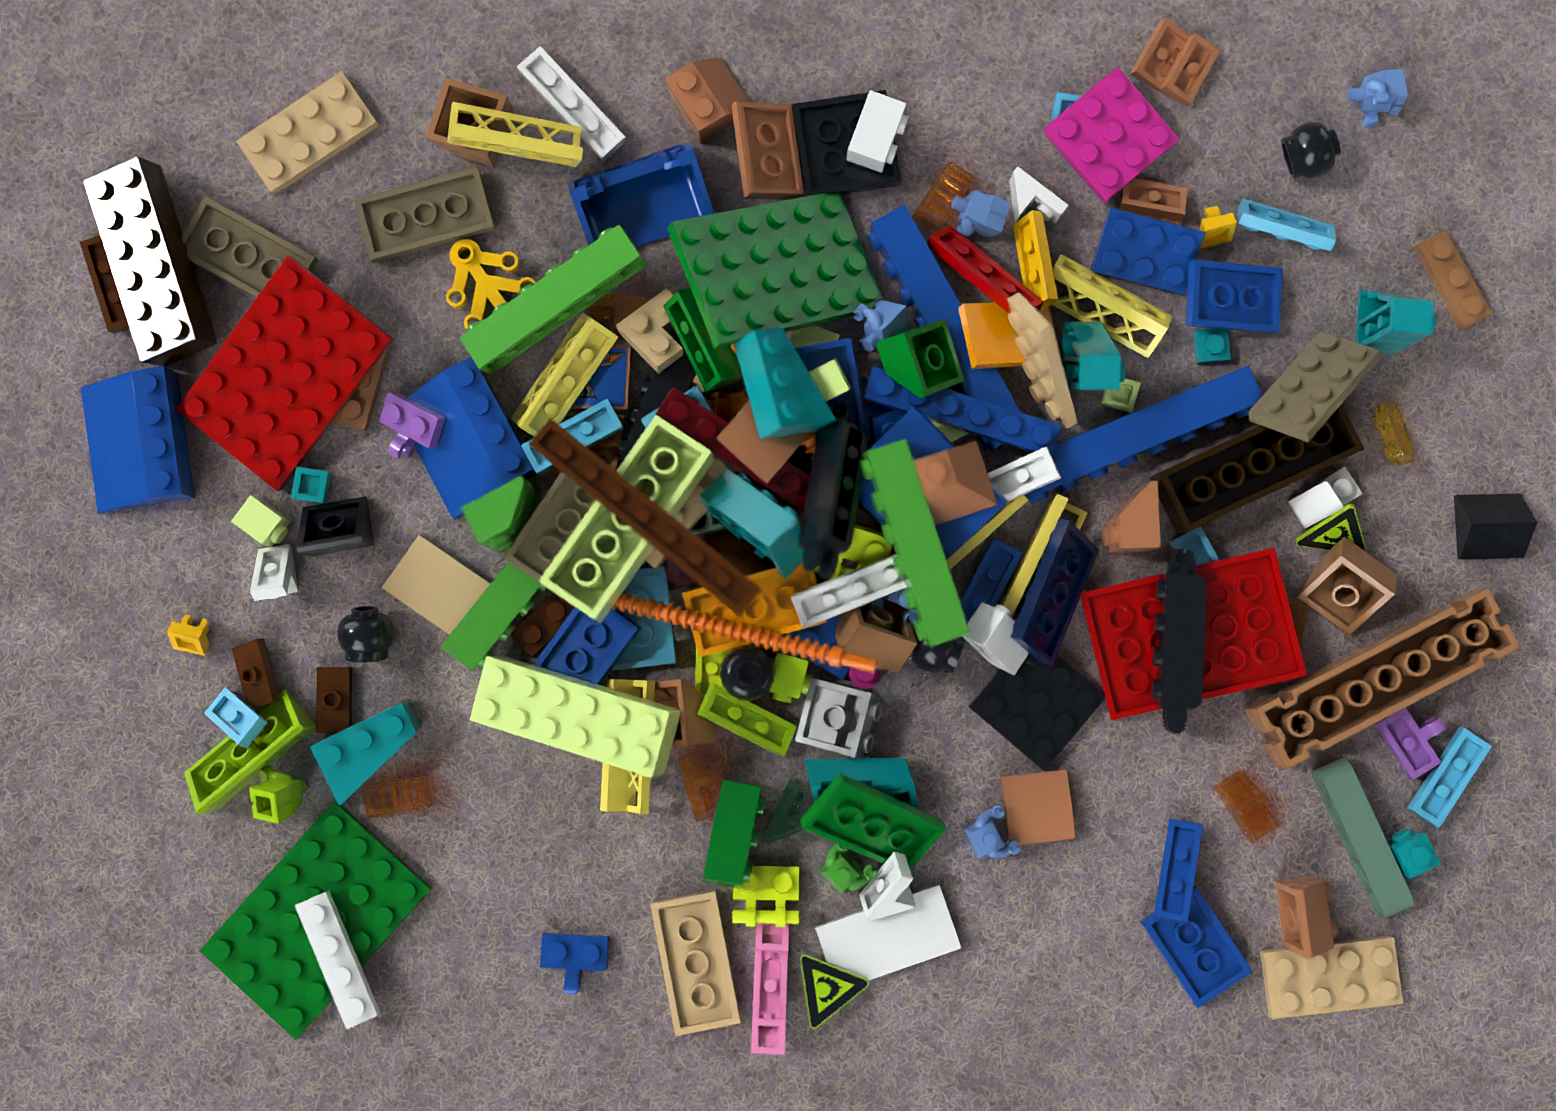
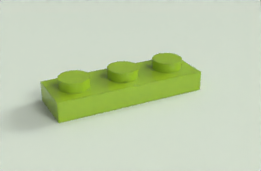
[697,684,797,756]

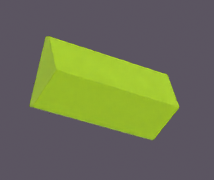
[184,688,316,815]

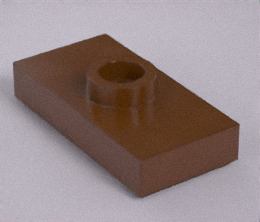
[232,638,281,710]
[316,667,352,733]

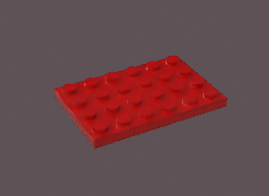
[175,256,394,491]
[1080,547,1307,720]

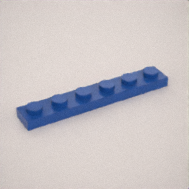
[863,366,1061,455]

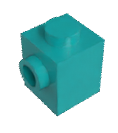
[1387,829,1441,879]

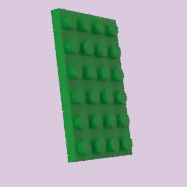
[667,193,884,349]
[199,801,432,1040]

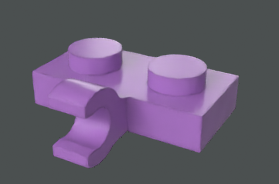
[379,392,446,459]
[1374,707,1447,780]

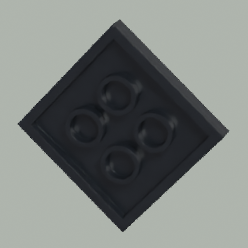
[792,90,901,196]
[968,653,1105,771]

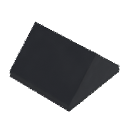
[1454,494,1538,560]
[296,496,375,557]

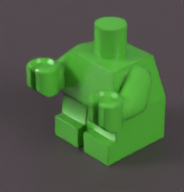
[818,843,877,895]

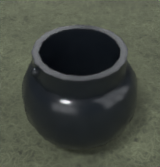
[1281,122,1341,179]
[337,606,394,663]
[912,627,965,673]
[720,645,776,701]

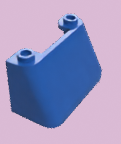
[568,143,714,247]

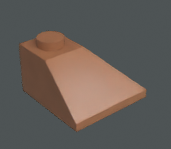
[913,441,998,525]
[641,679,717,747]

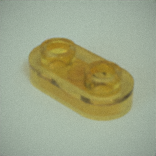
[1373,401,1415,466]

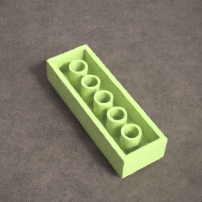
[539,415,715,624]
[470,655,681,778]

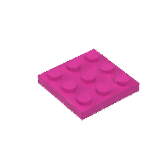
[1042,66,1180,204]

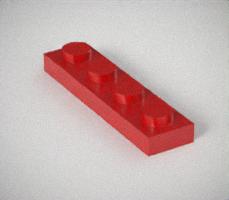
[927,225,1044,314]

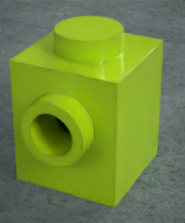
[769,653,812,704]

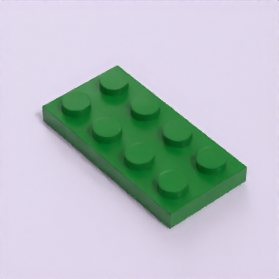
[800,773,947,870]

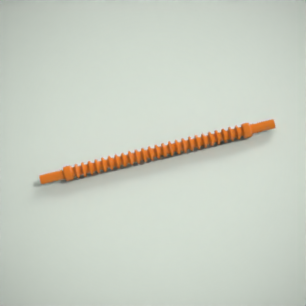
[611,592,878,673]

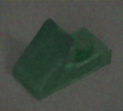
[762,778,805,844]

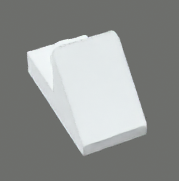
[1009,166,1069,224]
[1287,467,1363,528]
[250,544,298,601]
[859,852,916,921]

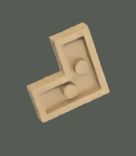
[616,288,684,374]

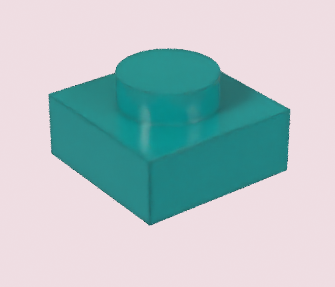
[1193,329,1231,364]
[291,466,332,504]

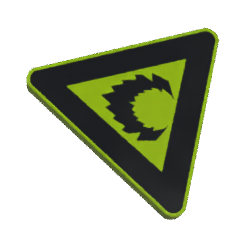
[1296,504,1367,552]
[800,954,869,1029]

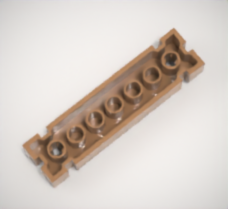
[1244,588,1520,769]

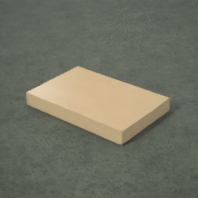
[382,535,491,635]

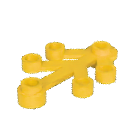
[446,239,535,329]

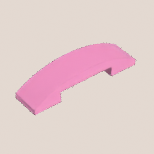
[751,924,789,1055]

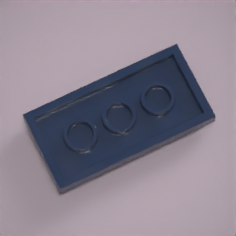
[1011,519,1099,666]

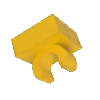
[1199,206,1237,249]
[167,614,210,656]

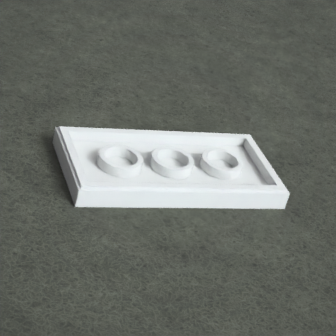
[815,884,961,981]

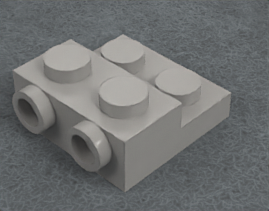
[795,678,882,758]

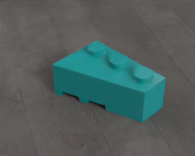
[1356,290,1437,355]
[1062,322,1126,390]
[734,327,836,440]
[700,468,804,580]
[310,699,421,806]
[804,758,919,808]

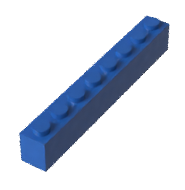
[867,205,1020,452]
[1024,365,1262,505]

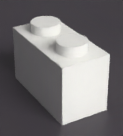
[846,90,909,173]
[962,602,1029,675]

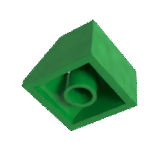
[876,318,965,398]

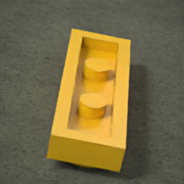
[1013,210,1058,312]

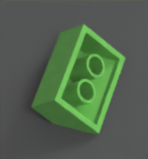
[461,476,539,553]

